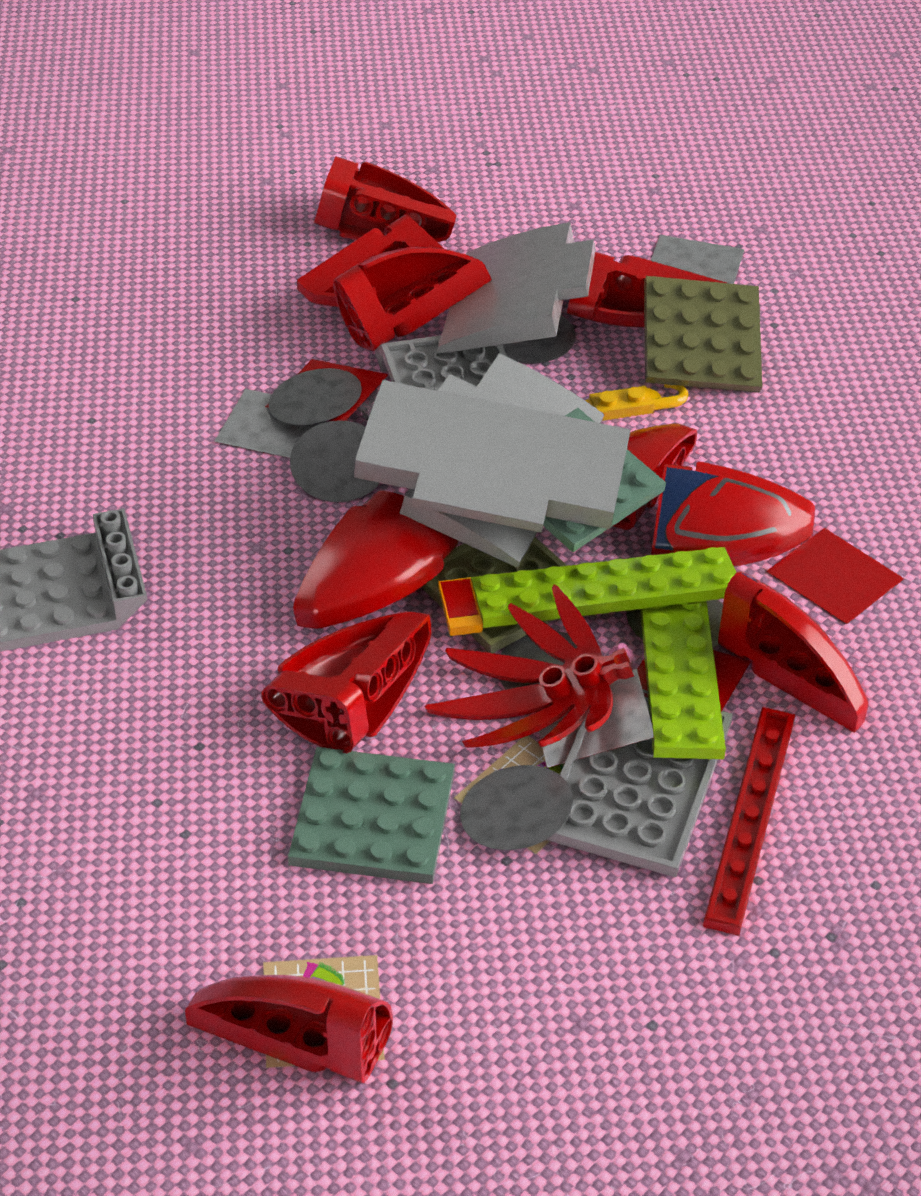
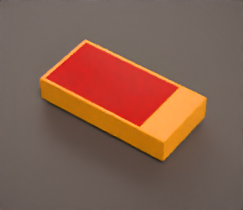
[438,577,483,636]

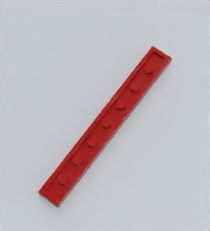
[703,707,796,936]

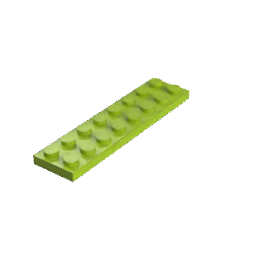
[471,547,737,628]
[640,601,726,760]

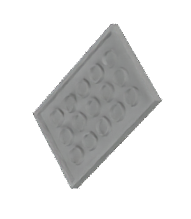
[546,689,733,877]

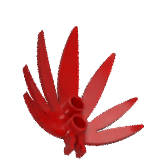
[424,584,634,748]

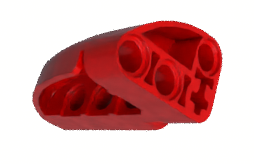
[567,252,727,328]
[613,423,697,530]
[293,490,458,629]
[185,975,393,1083]

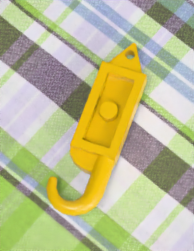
[585,384,689,421]

